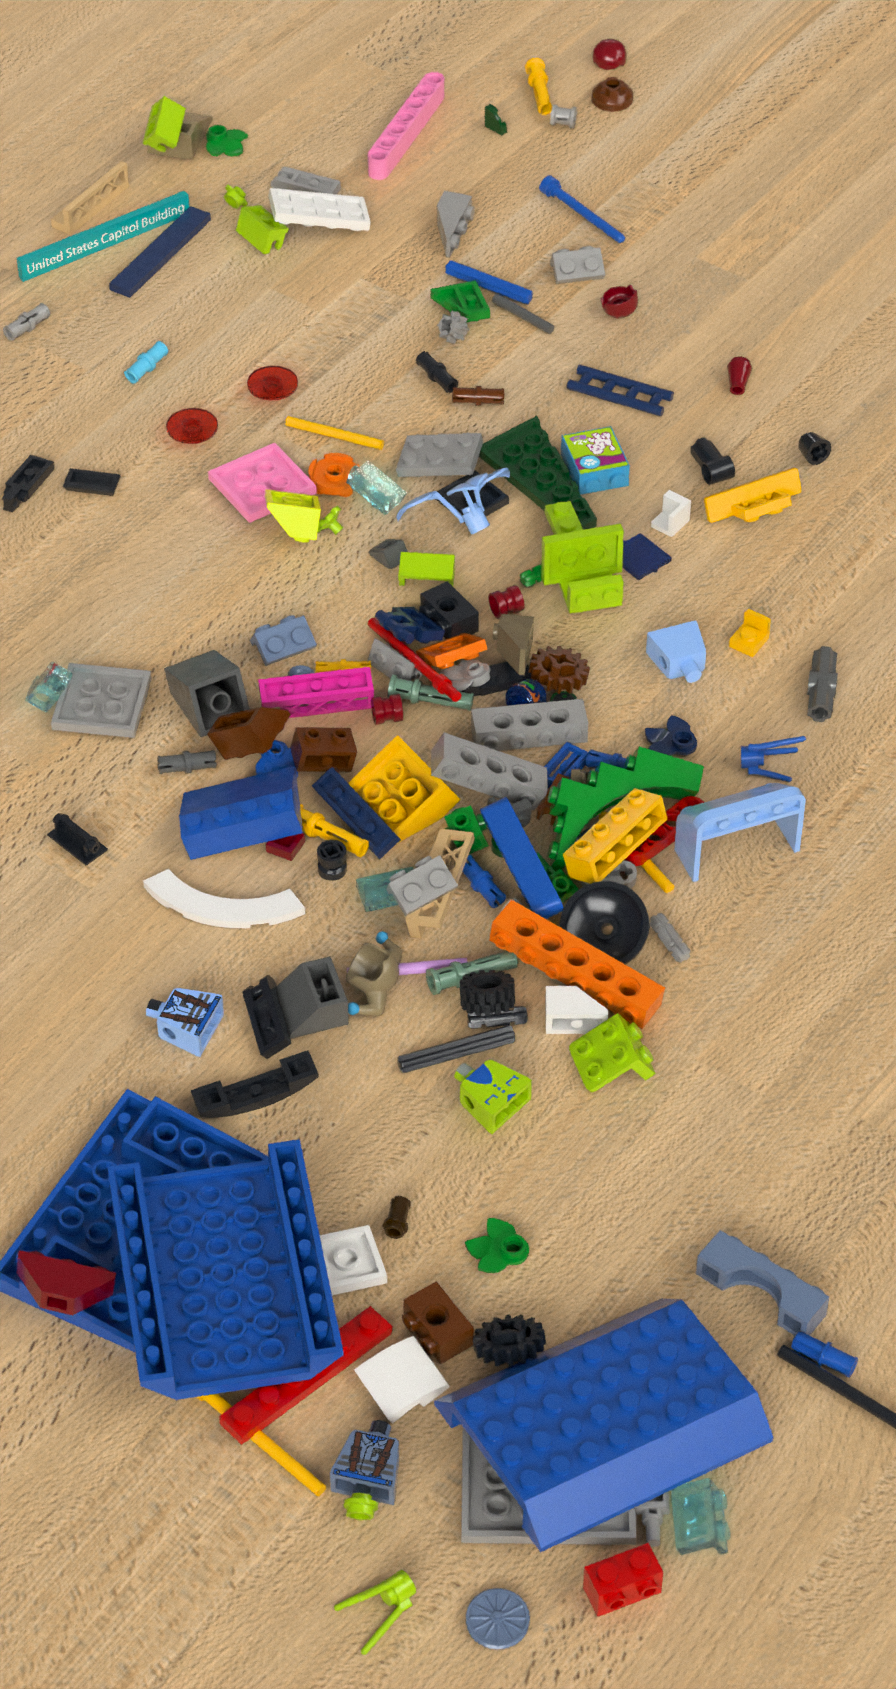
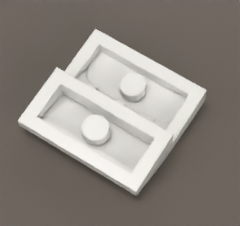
[354,1336,450,1424]

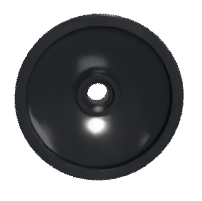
[560,881,650,965]

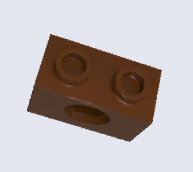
[402,1281,474,1365]

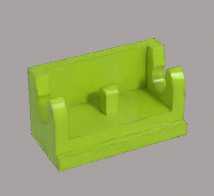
[143,96,186,152]
[236,205,289,254]
[398,552,455,586]

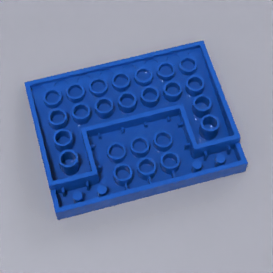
[0,1089,268,1352]

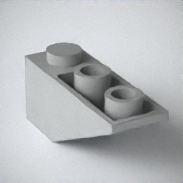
[437,191,475,258]

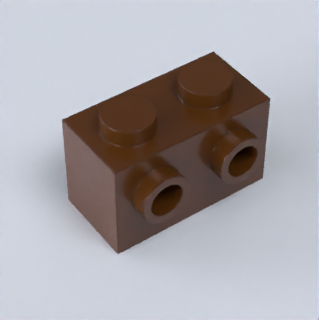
[290,727,357,772]

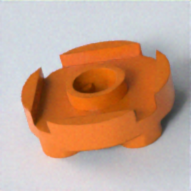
[308,453,361,497]

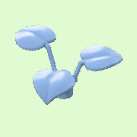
[396,468,510,535]

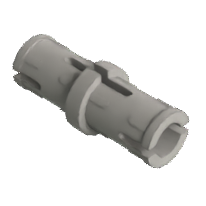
[3,303,51,341]

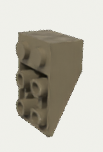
[147,112,213,159]

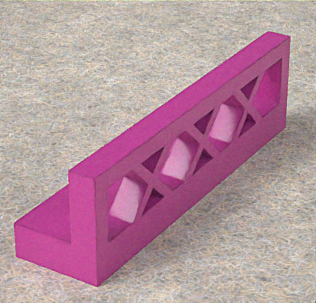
[258,667,374,718]

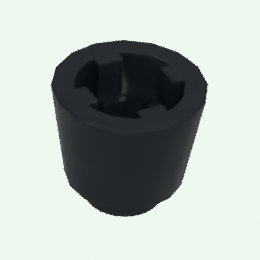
[798,432,831,465]

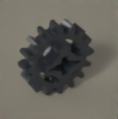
[473,1315,546,1367]

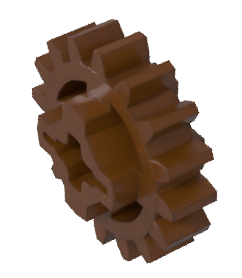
[528,646,590,694]

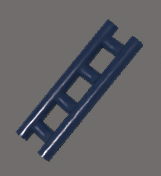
[567,365,674,417]

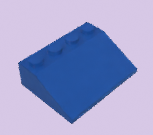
[179,766,303,860]

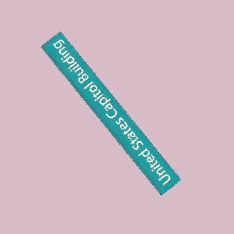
[17,191,189,282]

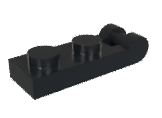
[242,975,292,1059]

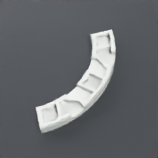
[143,869,305,928]

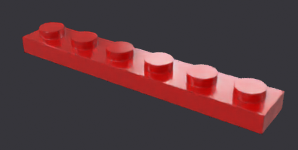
[219,1306,393,1445]

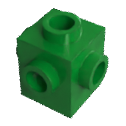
[444,805,489,854]

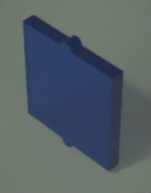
[622,533,672,580]

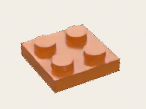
[416,633,488,669]

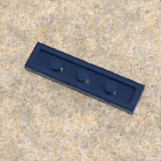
[312,767,401,859]

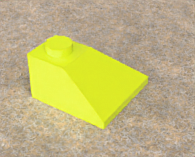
[265,489,321,543]

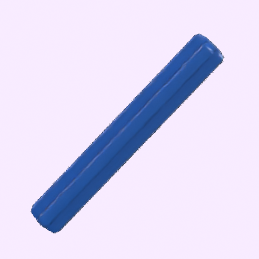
[445,260,533,304]

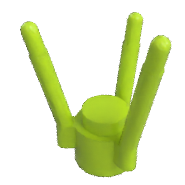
[334,1570,416,1655]

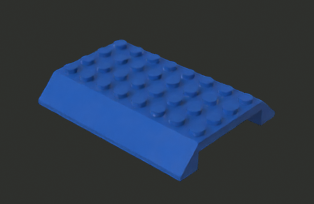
[107,1139,343,1400]
[434,1298,774,1553]

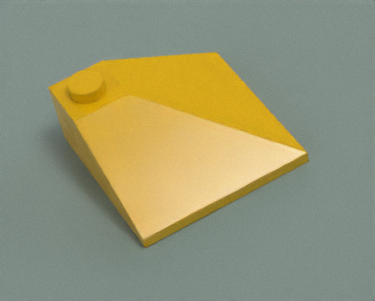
[348,735,461,843]

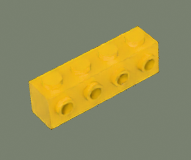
[563,788,667,884]

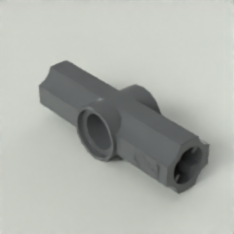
[807,646,838,722]

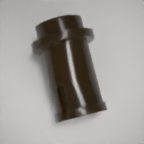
[383,1196,411,1239]

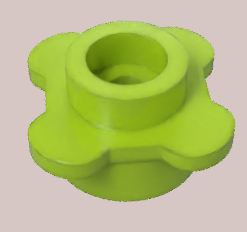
[224,185,248,209]

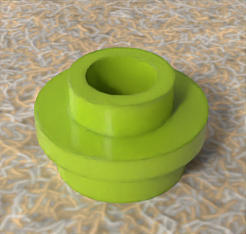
[344,1493,378,1520]

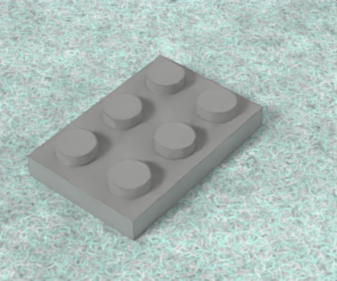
[396,433,483,477]

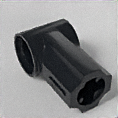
[690,437,735,485]

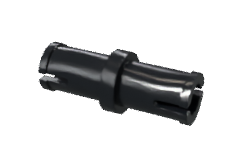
[416,351,458,393]

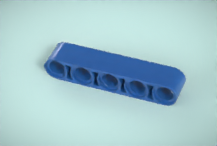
[480,797,564,919]

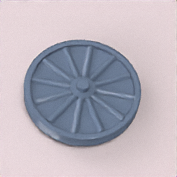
[466,1588,530,1649]

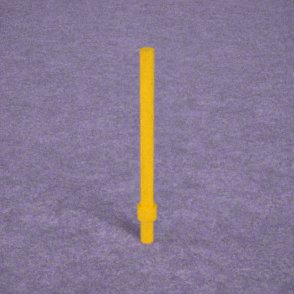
[196,1394,326,1497]

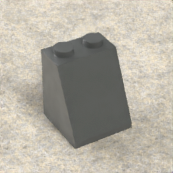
[164,650,250,738]

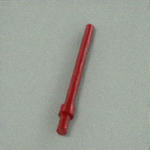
[368,617,462,702]

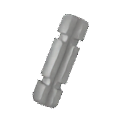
[650,913,690,963]

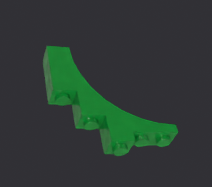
[547,746,704,871]

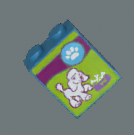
[561,426,630,495]

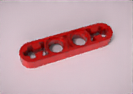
[623,796,704,866]

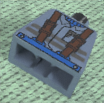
[330,1420,399,1505]

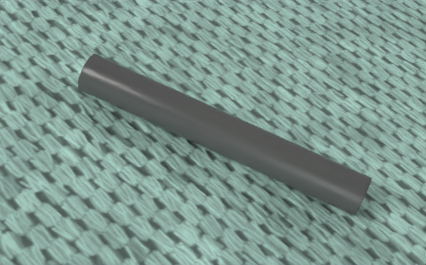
[492,294,555,334]

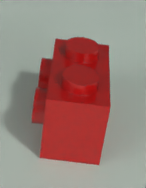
[583,1542,664,1617]

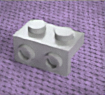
[550,246,605,284]
[386,855,458,917]

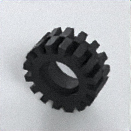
[460,970,515,1016]

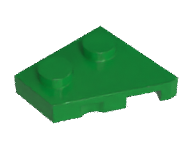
[430,280,490,322]

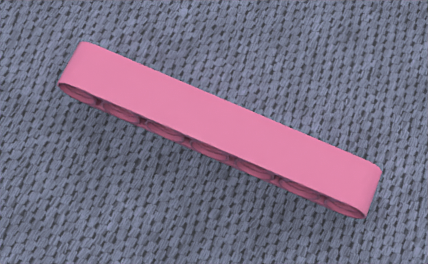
[368,72,444,180]

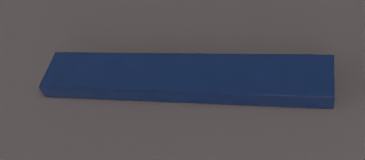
[109,206,211,298]

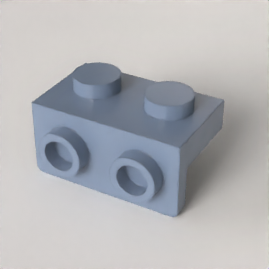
[250,615,317,666]

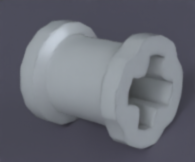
[550,104,577,128]

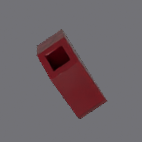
[17,1250,116,1316]

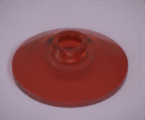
[247,366,298,401]
[166,408,218,444]

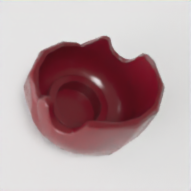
[593,38,627,70]
[601,285,638,319]

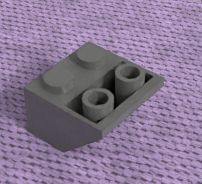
[276,956,349,1039]

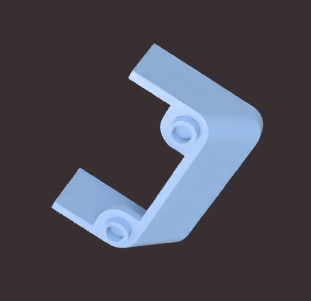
[674,783,806,882]

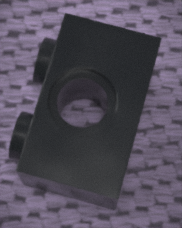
[419,581,479,639]

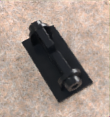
[47,813,108,866]

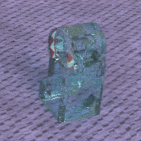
[25,662,73,713]

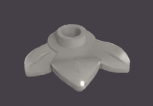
[439,659,490,691]

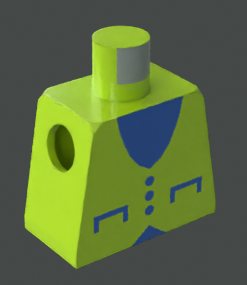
[454,1060,532,1134]

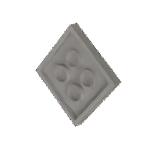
[51,663,152,738]

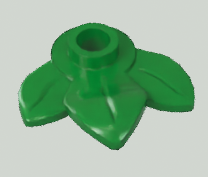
[206,125,248,156]
[465,1218,529,1273]

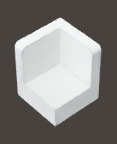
[651,490,691,537]

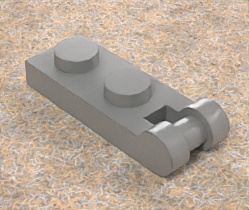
[271,167,341,194]

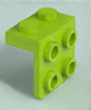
[559,574,624,614]
[569,1013,656,1092]

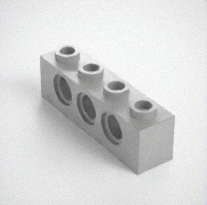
[471,699,588,751]
[431,733,548,810]

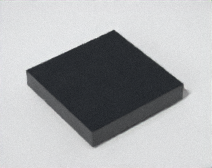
[436,470,509,523]

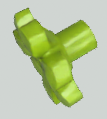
[317,506,343,535]

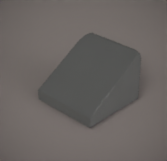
[368,539,408,569]

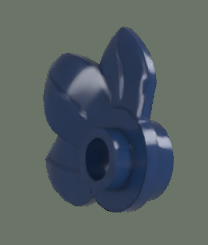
[645,715,697,755]

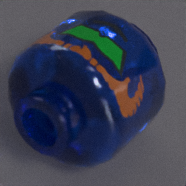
[505,678,547,706]

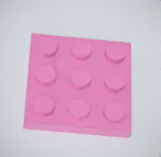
[208,443,317,523]

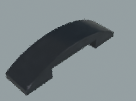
[191,1050,319,1118]

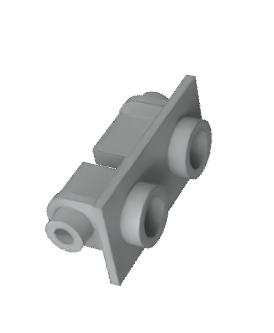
[368,638,422,681]

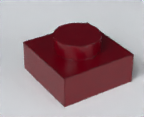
[265,833,305,861]

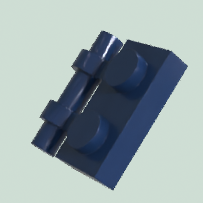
[375,607,445,644]

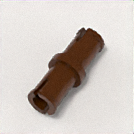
[452,385,504,406]

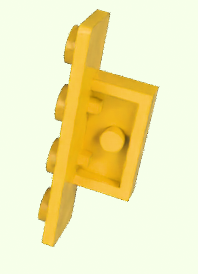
[704,467,802,523]

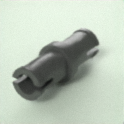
[157,750,217,774]

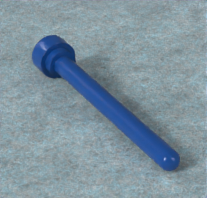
[539,175,625,243]

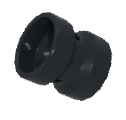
[317,840,347,881]

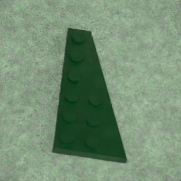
[479,416,597,530]

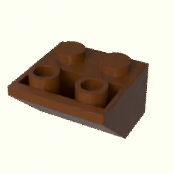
[207,707,291,760]

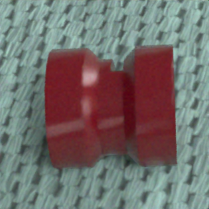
[488,585,525,619]
[371,694,403,725]

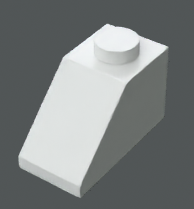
[545,985,608,1034]

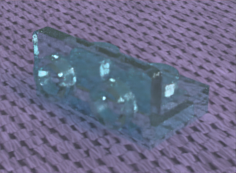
[346,460,407,515]
[356,866,413,912]
[671,1477,731,1555]

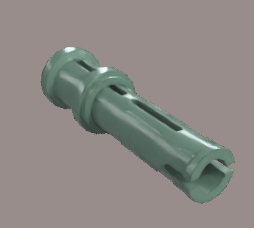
[387,674,474,711]
[426,951,518,995]

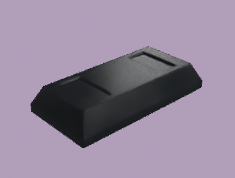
[63,468,121,496]

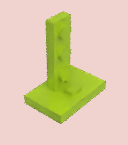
[541,501,624,586]

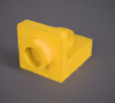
[729,609,771,657]

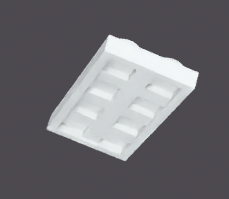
[268,188,371,231]

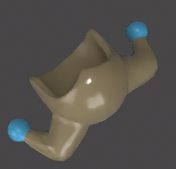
[346,931,402,1017]

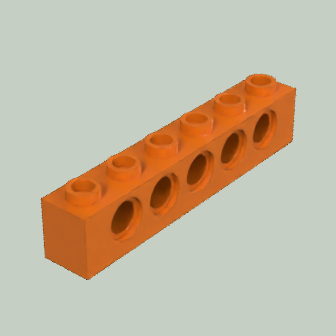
[489,899,665,1029]

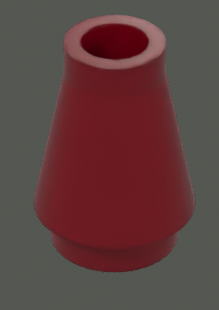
[727,356,752,395]

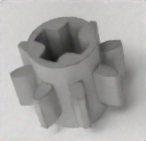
[437,311,469,344]

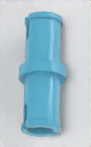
[124,341,169,384]

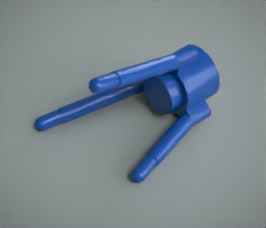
[741,736,806,782]

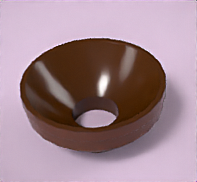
[591,77,633,112]

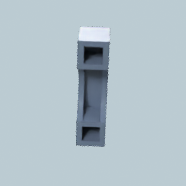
[696,1230,829,1336]

